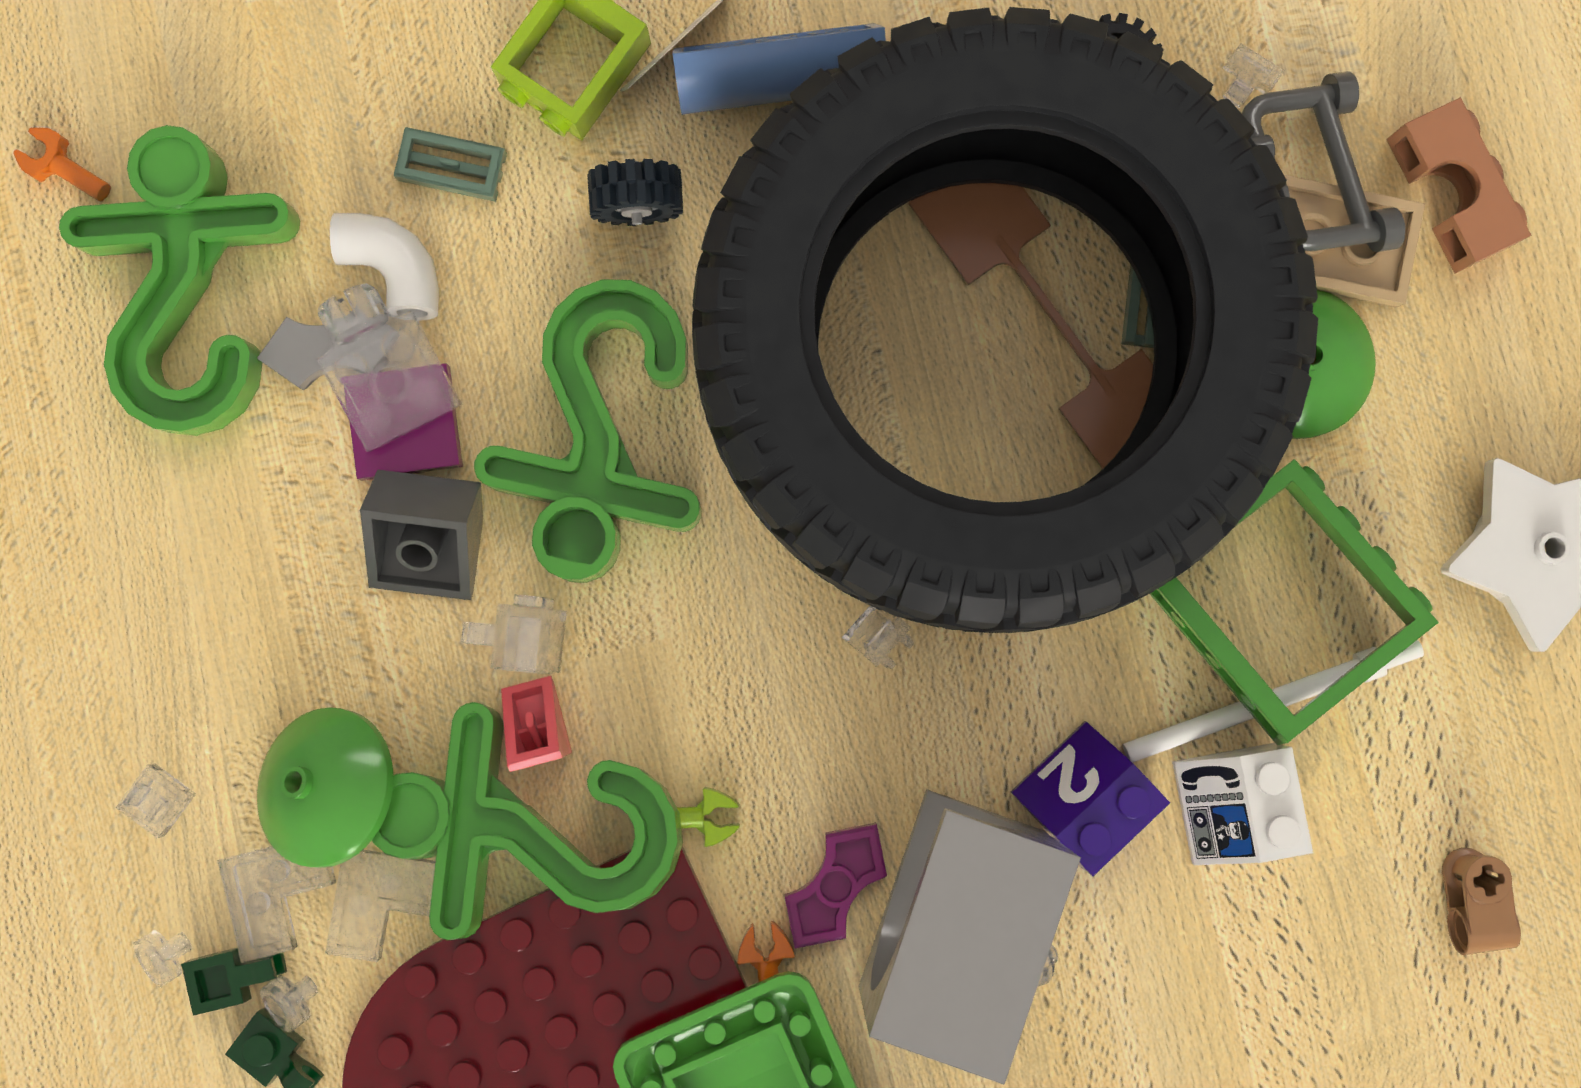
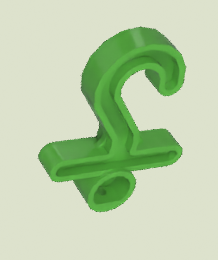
[59,125,300,436]
[474,279,702,583]
[372,702,683,940]

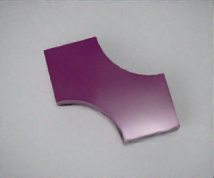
[785,822,887,949]

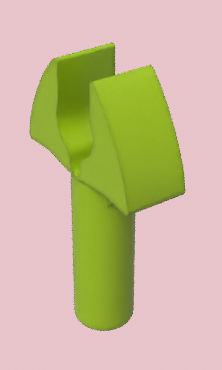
[677,787,740,847]

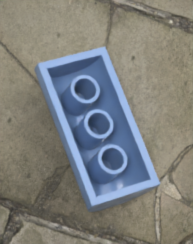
[672,23,886,115]

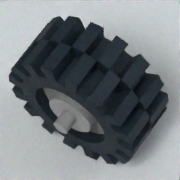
[587,159,683,226]

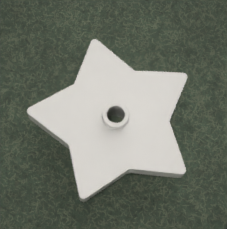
[1441,458,1581,652]

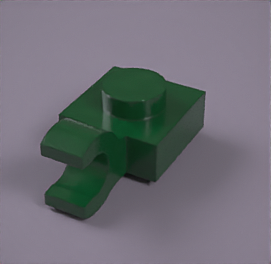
[181,947,287,1016]
[225,1007,324,1088]

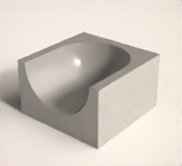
[859,789,1081,1085]

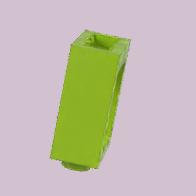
[491,0,651,141]

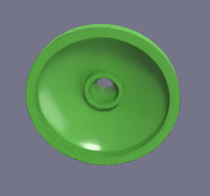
[1292,290,1376,439]
[257,707,394,868]

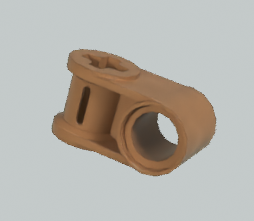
[1442,848,1521,955]

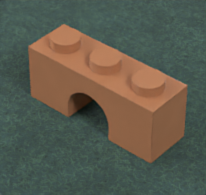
[1386,97,1532,274]

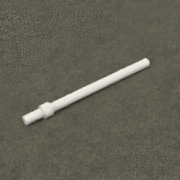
[1123,640,1424,763]

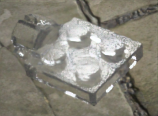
[316,283,462,452]

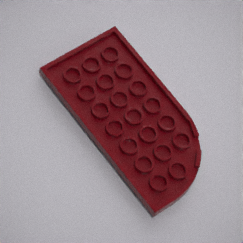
[342,845,748,1088]

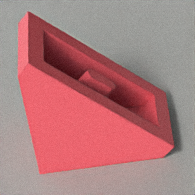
[501,676,572,772]

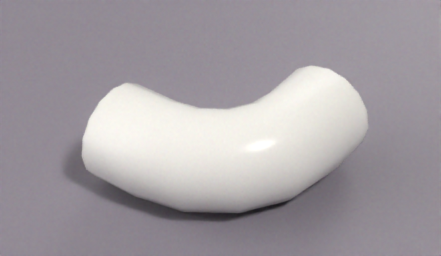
[330,213,439,321]

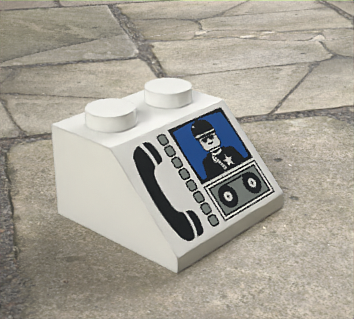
[1172,743,1313,865]

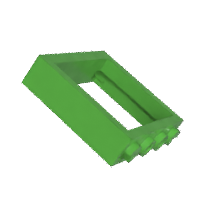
[1150,459,1439,746]

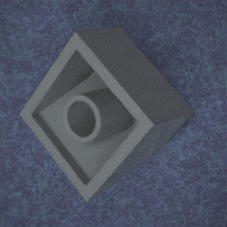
[360,470,483,600]

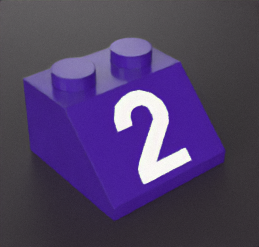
[1010,721,1170,876]

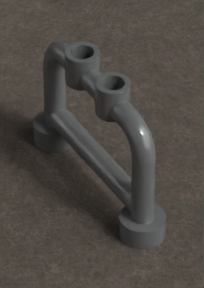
[1242,71,1405,252]

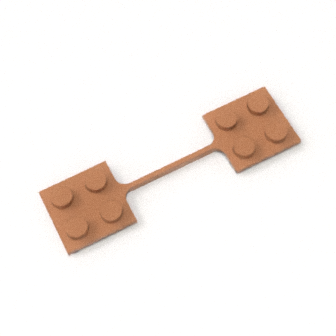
[909,183,1153,469]

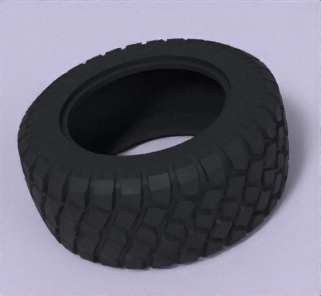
[692,7,1318,633]

